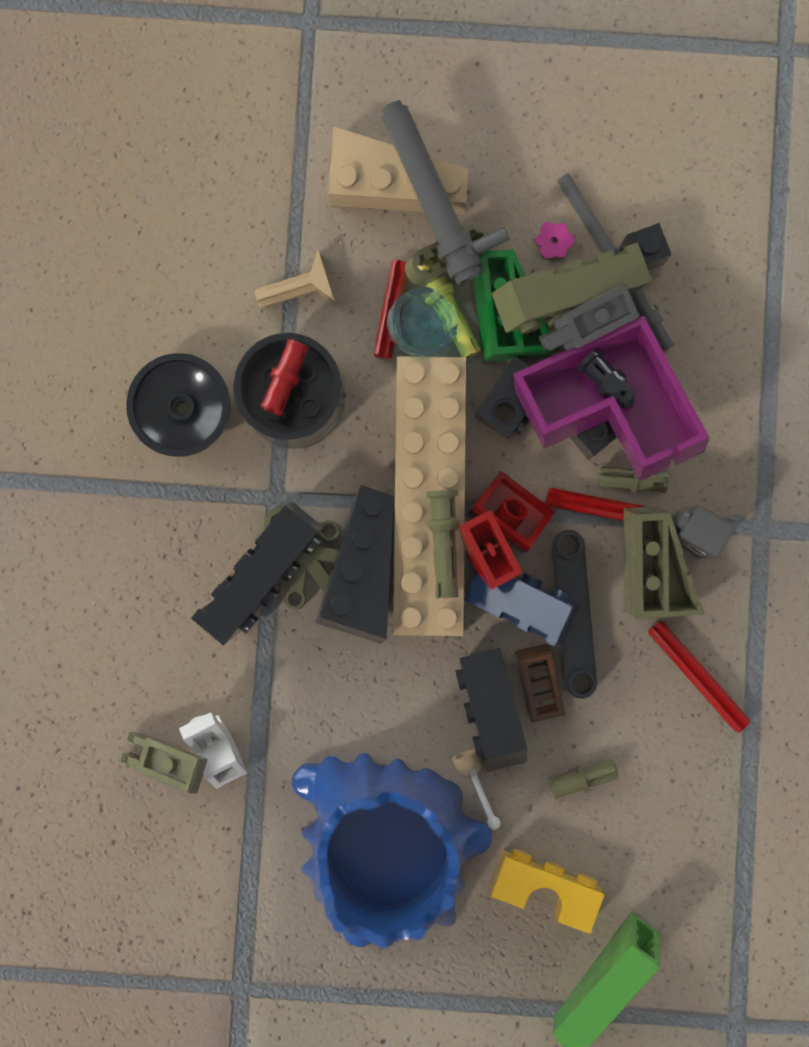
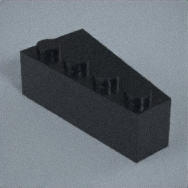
[190,502,324,646]

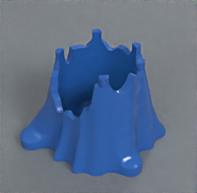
[292,753,492,948]

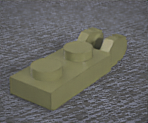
[121,732,208,794]

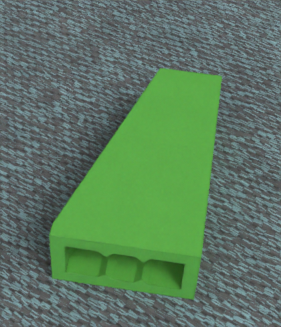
[552,912,660,1047]

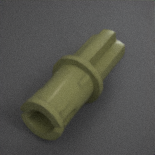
[598,466,669,493]
[548,759,618,799]

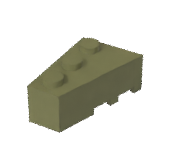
[624,507,705,619]

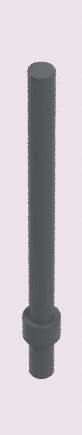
[557,174,675,352]

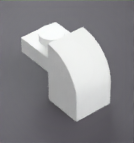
[179,712,247,789]

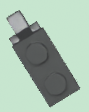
[539,284,640,350]

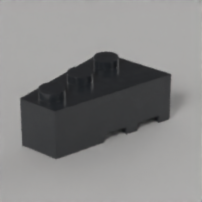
[455,648,527,772]

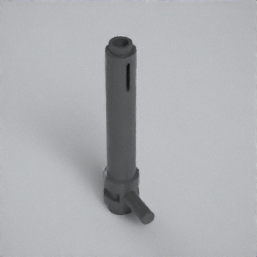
[382,100,510,285]

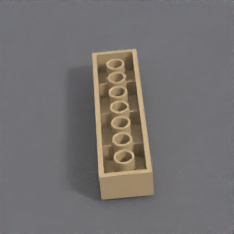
[393,357,466,636]

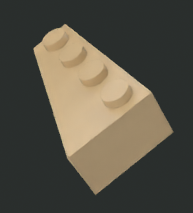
[328,126,468,215]

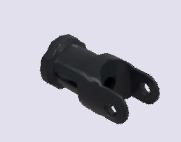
[577,348,635,409]

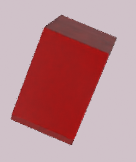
[459,510,523,589]

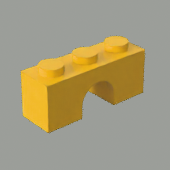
[489,849,605,934]

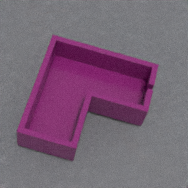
[513,316,710,481]

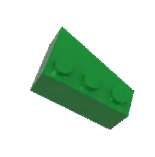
[473,249,560,363]

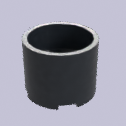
[233,333,345,449]

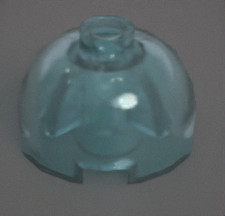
[387,286,458,357]

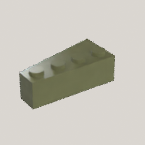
[491,243,653,334]

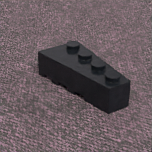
[315,485,394,644]

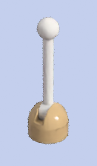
[452,748,501,830]

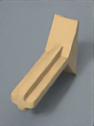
[255,249,336,308]

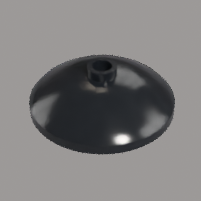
[126,353,231,457]

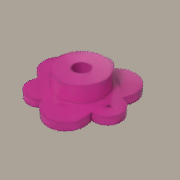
[535,222,575,259]

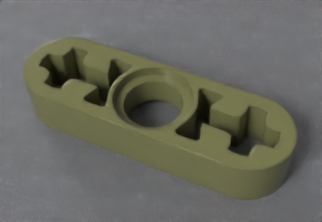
[405,224,488,286]

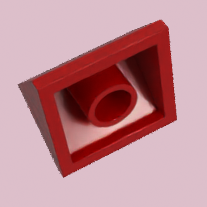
[469,471,555,553]

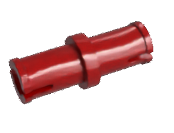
[260,339,309,416]

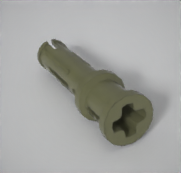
[426,490,460,598]

